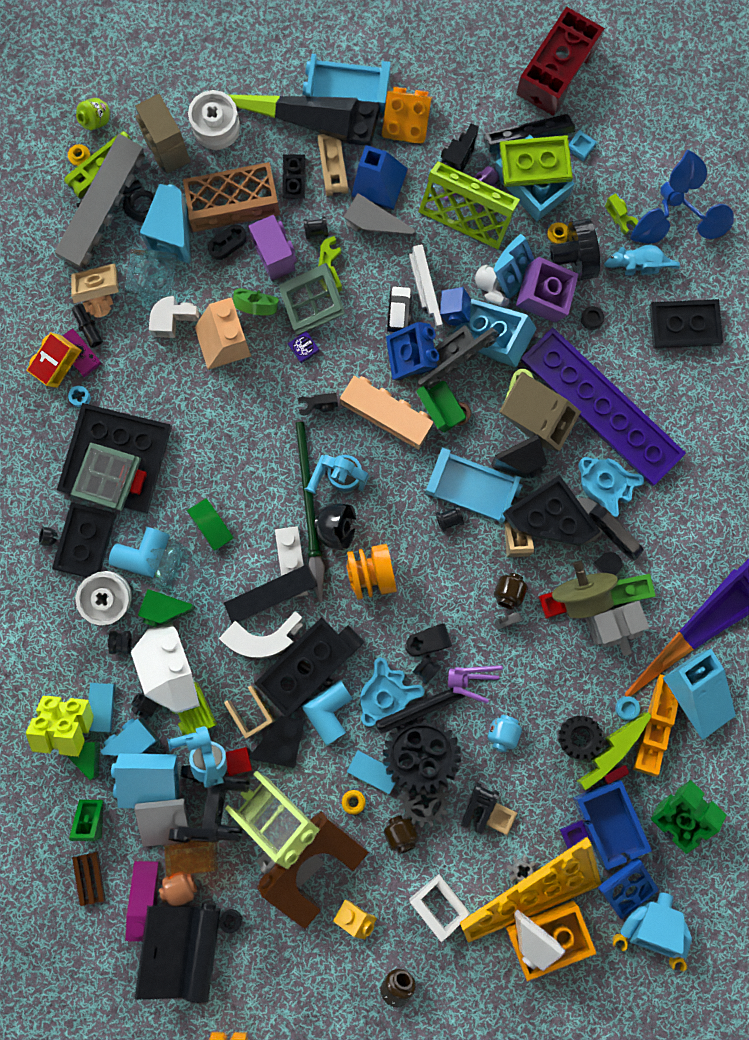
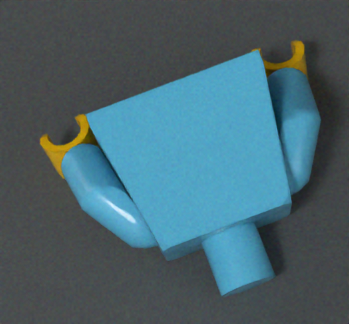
[612,893,692,972]

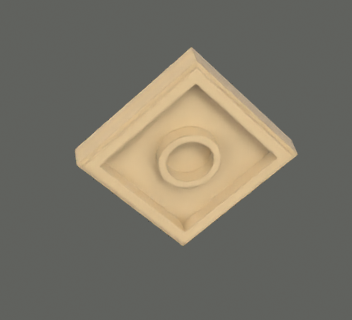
[71,264,119,303]

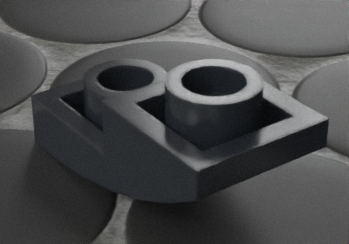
[282,154,306,199]

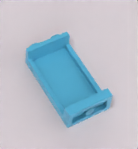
[303,54,391,113]
[425,447,522,523]

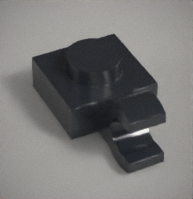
[298,393,338,416]

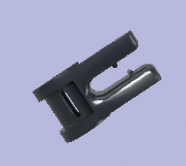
[461,782,499,835]

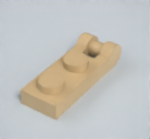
[317,134,348,196]

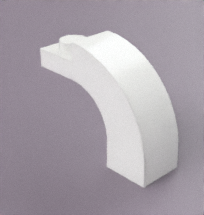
[219,611,304,659]

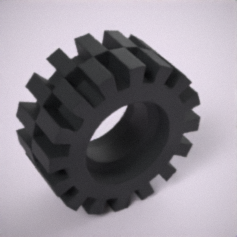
[558,716,604,760]

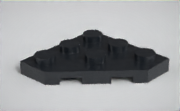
[502,475,601,546]

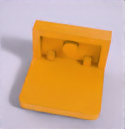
[382,87,432,144]

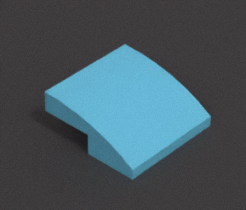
[493,234,535,299]

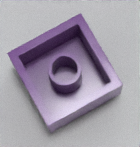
[249,215,297,281]
[516,257,579,323]

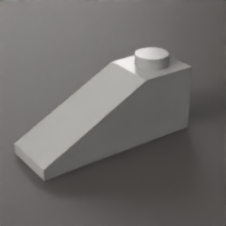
[344,193,415,236]

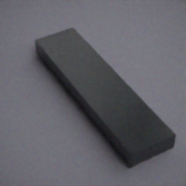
[483,114,575,153]
[224,564,317,624]

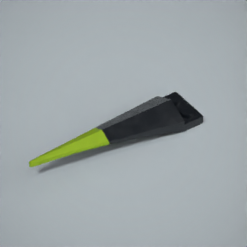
[228,95,381,146]

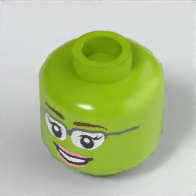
[76,97,110,131]

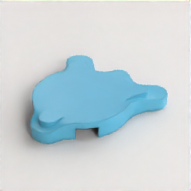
[578,457,644,518]
[360,657,425,727]

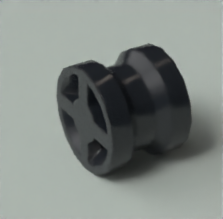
[108,631,132,655]
[412,654,442,684]

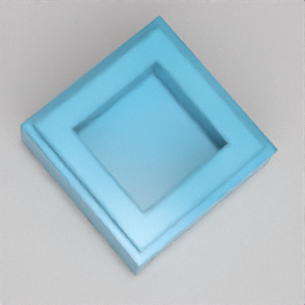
[569,130,597,162]

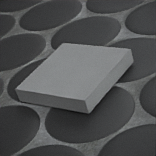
[134,799,191,847]

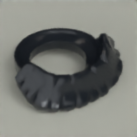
[122,190,155,223]

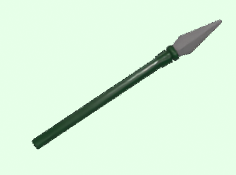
[295,422,325,603]

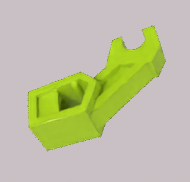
[318,236,342,297]

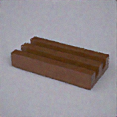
[72,851,106,906]

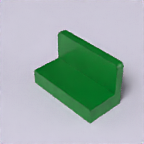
[416,380,467,433]

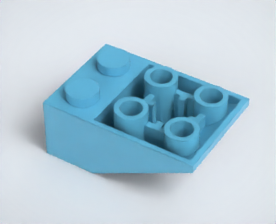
[663,649,736,740]

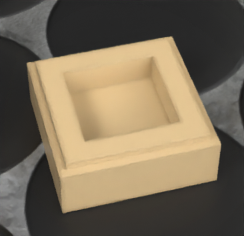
[486,803,517,835]

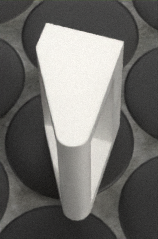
[409,874,470,942]

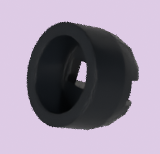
[39,527,57,546]

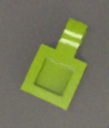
[605,193,638,235]

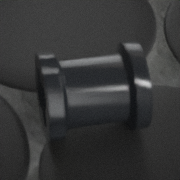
[303,216,328,240]
[435,505,464,532]

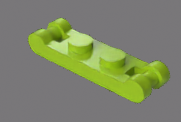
[64,131,130,198]

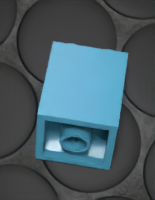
[140,184,191,264]

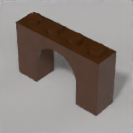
[257,811,369,929]

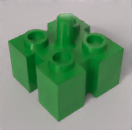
[650,780,727,854]

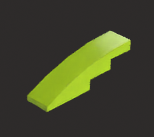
[577,712,651,790]

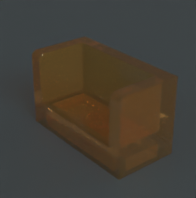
[164,841,218,876]

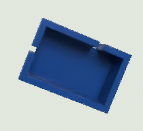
[572,780,652,870]

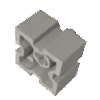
[585,601,649,656]

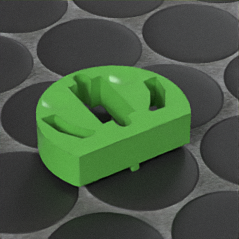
[233,288,279,315]

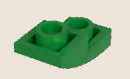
[186,498,233,551]

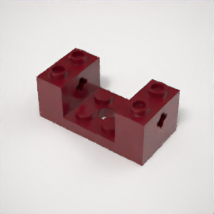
[516,6,605,116]

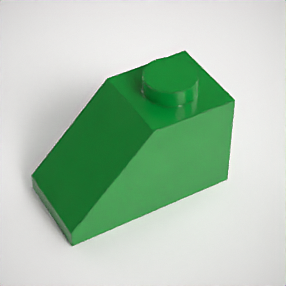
[138,589,195,627]

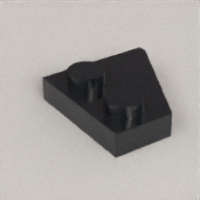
[249,716,305,768]

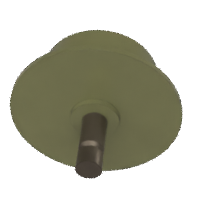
[552,561,618,618]

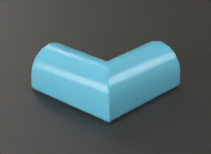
[109,527,170,579]
[300,680,353,746]

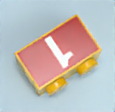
[26,332,82,388]

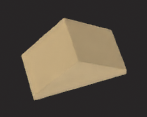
[505,521,534,557]

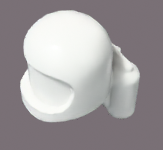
[475,265,509,308]

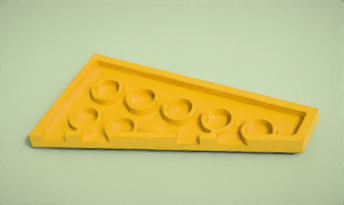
[460,837,602,943]

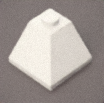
[515,909,565,971]

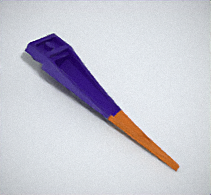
[625,559,749,697]

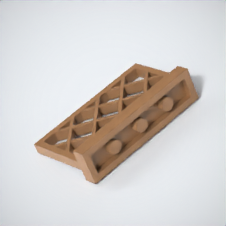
[183,162,280,232]

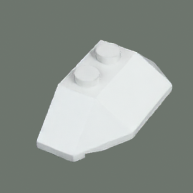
[131,622,199,714]

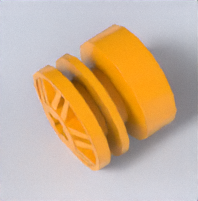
[346,544,397,600]

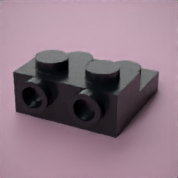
[440,123,479,173]

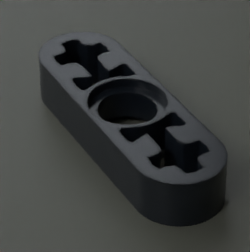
[589,504,644,560]

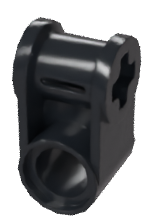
[405,623,452,657]

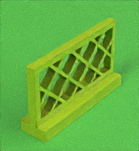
[418,161,520,250]

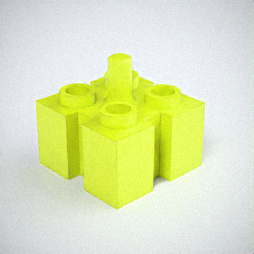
[25,696,94,757]

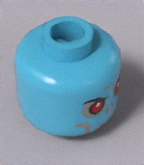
[487,715,522,753]

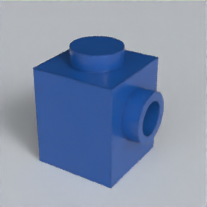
[440,287,471,326]

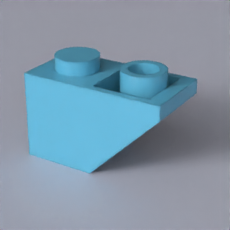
[100,718,159,756]

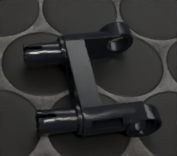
[168,765,250,843]

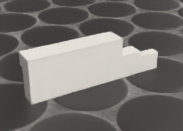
[409,245,443,329]

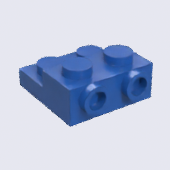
[386,322,439,380]

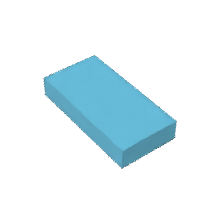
[89,683,115,732]
[347,750,395,794]

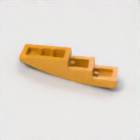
[633,674,678,777]

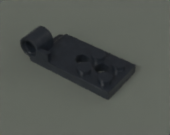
[254,617,365,718]

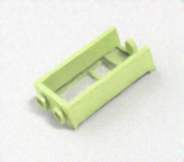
[225,771,320,869]

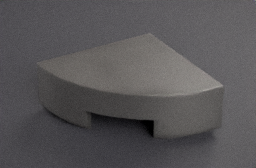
[494,612,521,630]

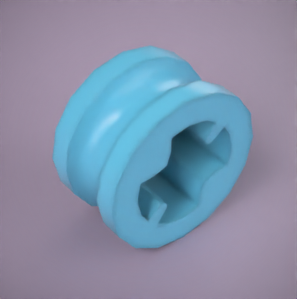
[68,386,91,408]

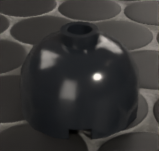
[314,503,356,550]

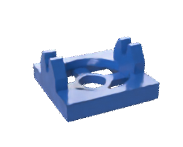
[598,857,659,920]

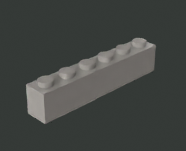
[55,133,145,269]

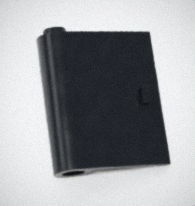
[134,902,221,1003]

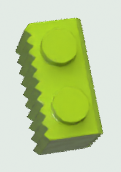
[172,682,218,735]

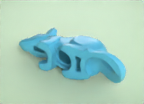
[604,245,680,276]

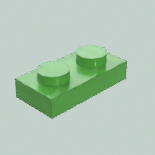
[611,574,656,606]

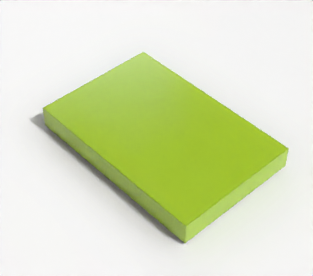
[499,135,573,187]

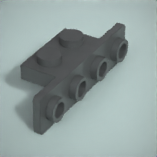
[418,325,500,388]

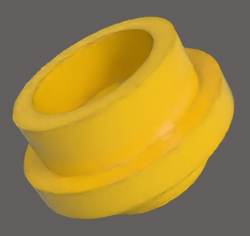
[68,144,91,166]
[547,222,568,244]
[342,790,366,815]

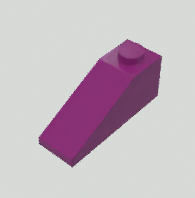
[125,861,159,942]

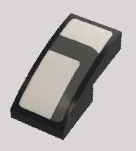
[387,285,413,332]

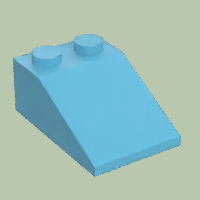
[452,299,537,367]

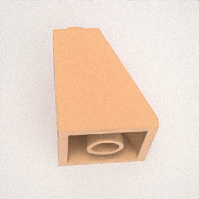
[195,297,251,370]

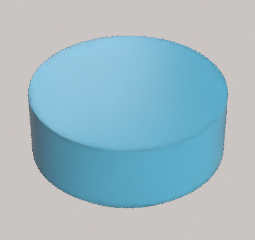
[615,697,640,721]

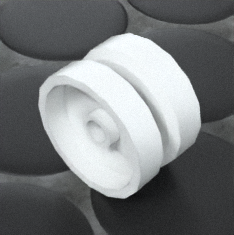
[188,90,241,150]
[75,571,132,625]

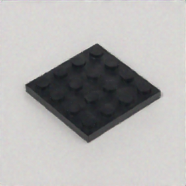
[57,403,172,514]

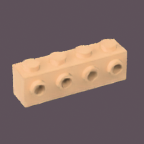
[340,376,434,450]

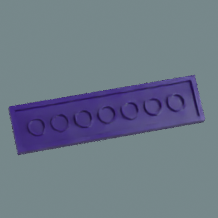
[520,327,686,487]

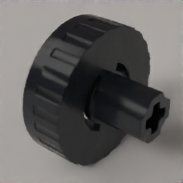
[550,218,600,281]

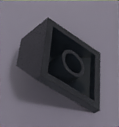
[491,435,547,479]

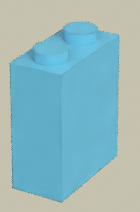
[111,754,180,808]

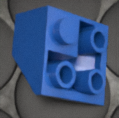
[352,145,408,210]

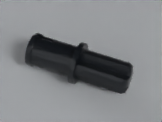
[72,303,103,348]

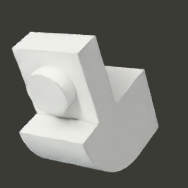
[149,296,199,338]

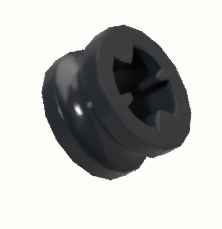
[219,909,242,934]

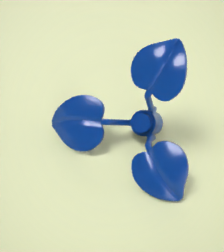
[630,150,734,244]

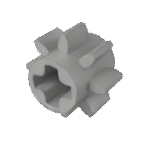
[507,854,536,883]

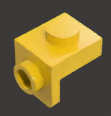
[333,899,377,939]

